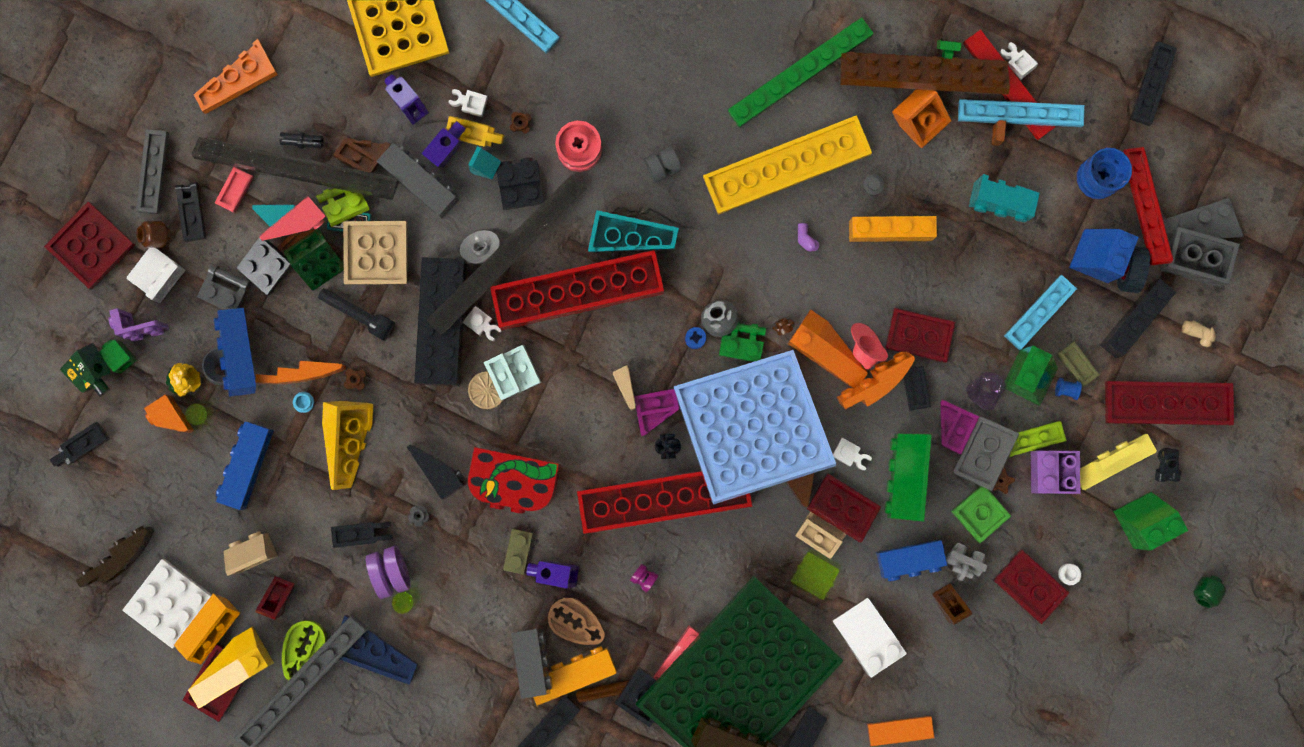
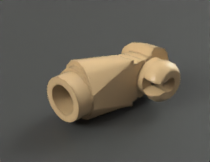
[1182,320,1216,347]

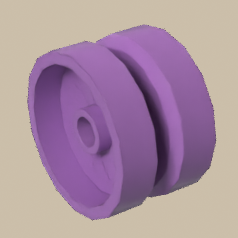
[366,545,411,599]

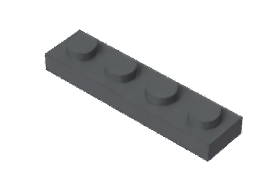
[136,129,169,214]

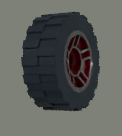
[1117,246,1150,293]

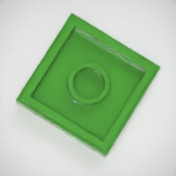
[951,486,1011,543]

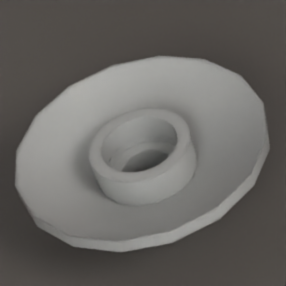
[460,230,500,264]

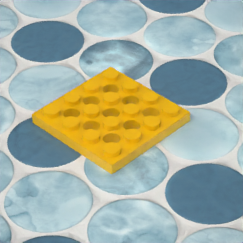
[347,0,450,77]

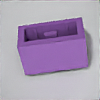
[1031,451,1080,494]

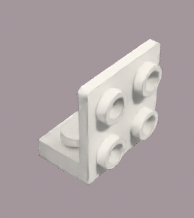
[127,248,185,303]

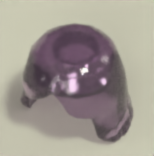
[966,372,1006,410]

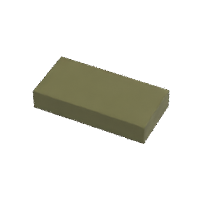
[1056,341,1100,387]

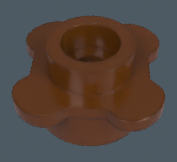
[510,112,532,134]
[772,318,794,335]
[344,369,366,390]

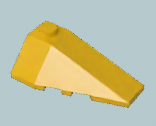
[322,401,373,490]
[188,626,274,708]

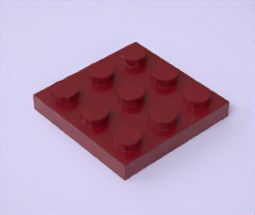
[44,202,135,290]

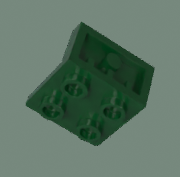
[284,228,344,291]

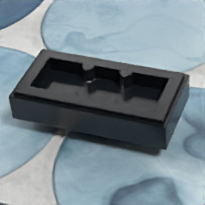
[903,366,931,411]

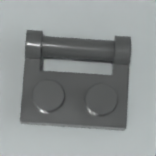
[197,264,251,310]

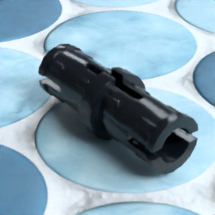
[279,132,324,149]

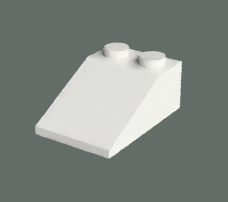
[833,598,907,678]

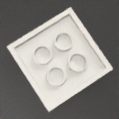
[122,559,212,649]

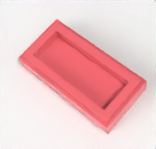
[215,167,254,213]

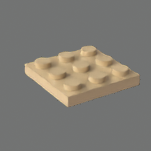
[343,221,408,285]

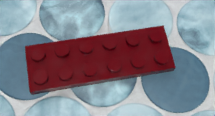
[1105,381,1234,425]

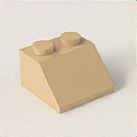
[224,531,278,576]

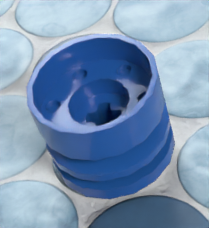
[1077,148,1132,199]

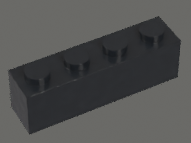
[1100,279,1176,358]

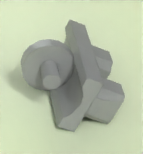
[945,543,988,581]

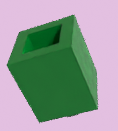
[99,339,137,374]

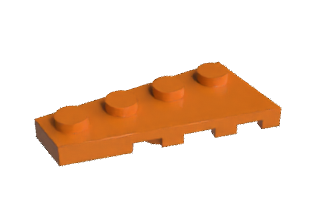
[194,39,278,114]

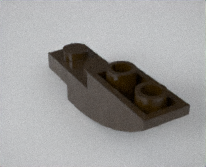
[76,526,154,587]

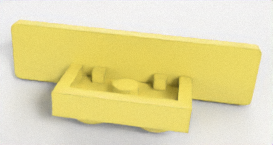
[1080,434,1157,490]

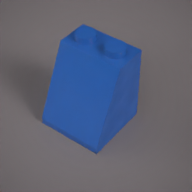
[1069,229,1139,283]

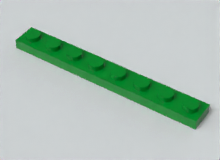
[727,17,874,128]

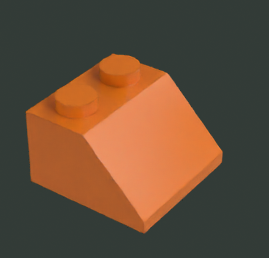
[892,89,951,148]

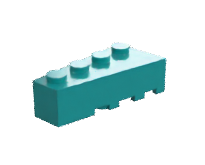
[588,210,679,252]

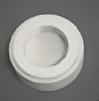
[1058,564,1081,585]

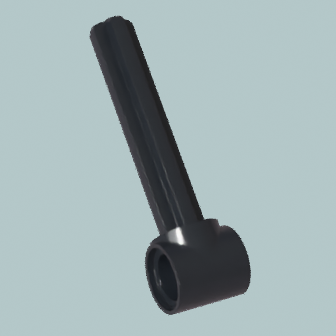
[318,288,395,341]

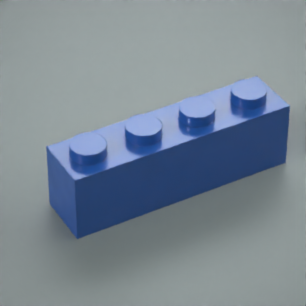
[214,308,256,397]
[216,421,274,510]

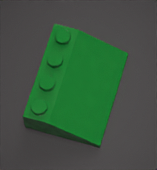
[885,434,932,522]

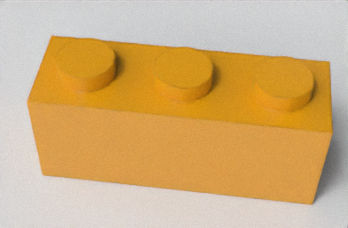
[174,593,240,665]

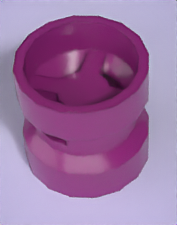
[630,563,659,593]

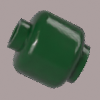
[1193,575,1226,608]

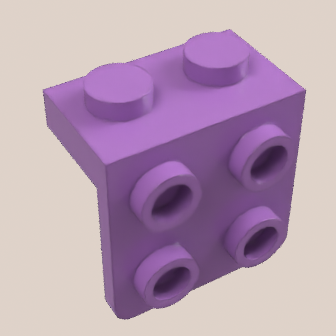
[109,308,169,342]

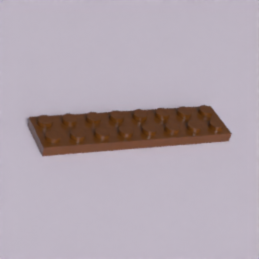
[840,52,1010,94]

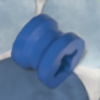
[685,327,706,349]

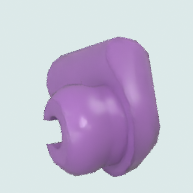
[798,223,819,252]

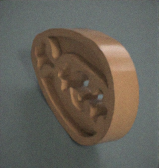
[548,597,605,645]

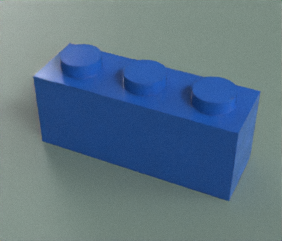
[876,540,947,581]

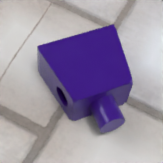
[384,75,429,125]
[421,121,466,168]
[527,561,579,588]

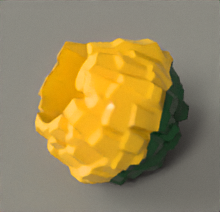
[166,363,201,397]

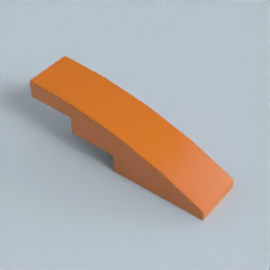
[255,361,346,384]

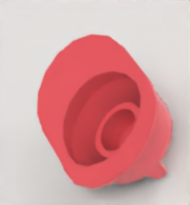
[851,323,888,369]

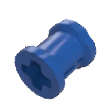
[1055,378,1082,400]

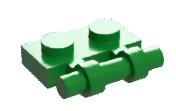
[719,321,766,362]

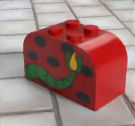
[468,447,561,514]

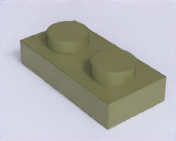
[503,529,533,575]

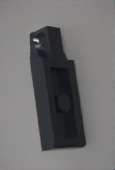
[49,422,110,467]

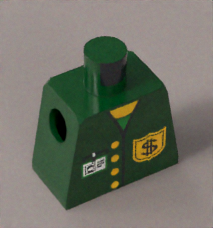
[60,343,110,397]

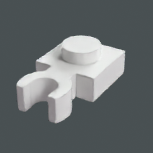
[1000,42,1038,80]
[449,89,488,117]
[463,306,502,342]
[833,438,872,470]

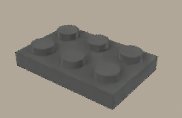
[953,416,1019,492]

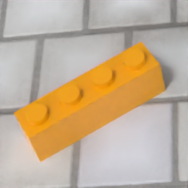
[849,216,937,242]
[533,646,617,706]

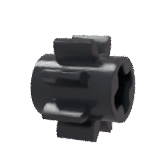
[655,434,681,459]

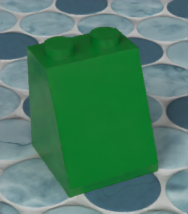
[1002,345,1058,406]
[1113,492,1188,551]

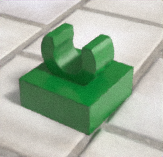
[937,40,961,59]

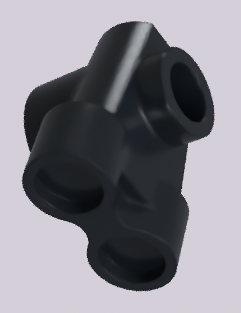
[1155,448,1181,482]

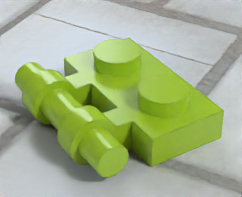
[316,179,370,227]

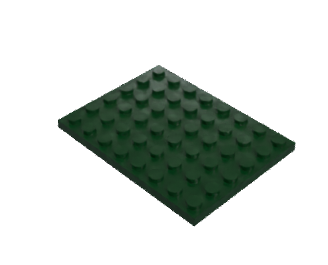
[636,576,843,747]

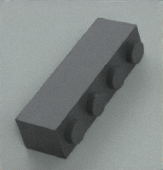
[377,143,458,219]

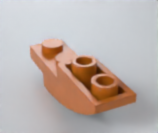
[837,351,915,409]

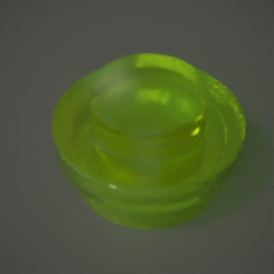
[185,404,207,425]
[392,592,413,614]

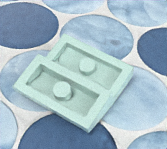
[484,345,542,400]

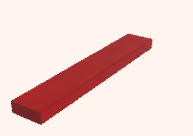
[963,29,1055,141]
[1123,147,1173,266]

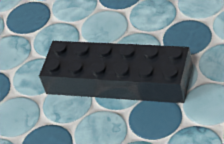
[414,257,467,387]

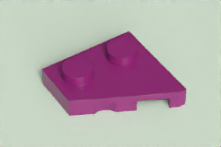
[634,389,679,436]
[940,400,979,455]

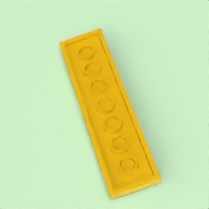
[703,115,872,215]

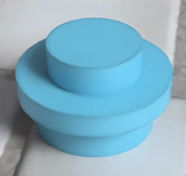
[293,392,314,413]

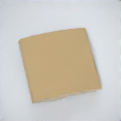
[795,512,846,559]

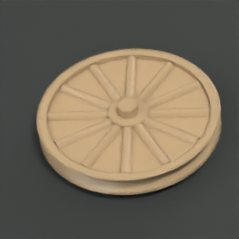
[468,371,503,409]

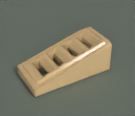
[613,365,636,411]

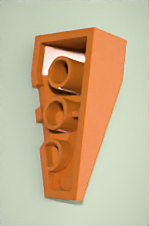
[787,309,868,388]

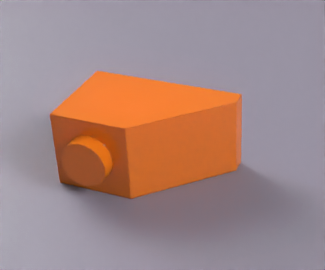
[144,394,194,433]

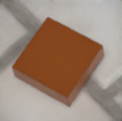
[991,120,1006,146]

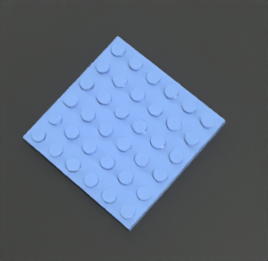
[674,350,836,504]

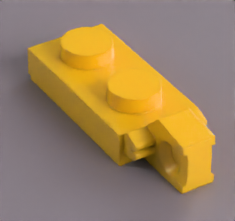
[447,116,505,147]

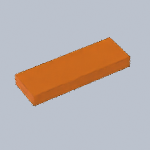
[867,716,934,746]

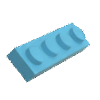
[1004,275,1077,350]

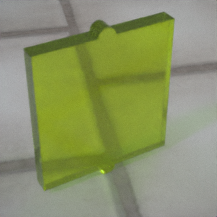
[791,551,840,600]

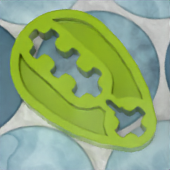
[282,620,328,680]

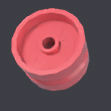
[555,120,602,172]

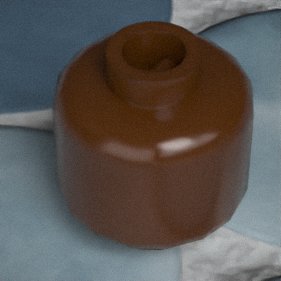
[136,221,171,248]

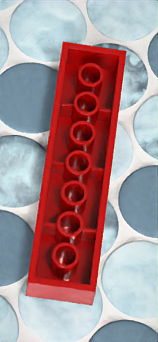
[490,250,664,331]
[577,471,752,534]

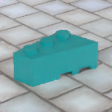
[969,174,1040,222]

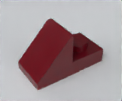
[255,576,295,620]

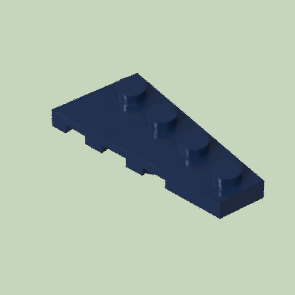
[339,615,418,685]

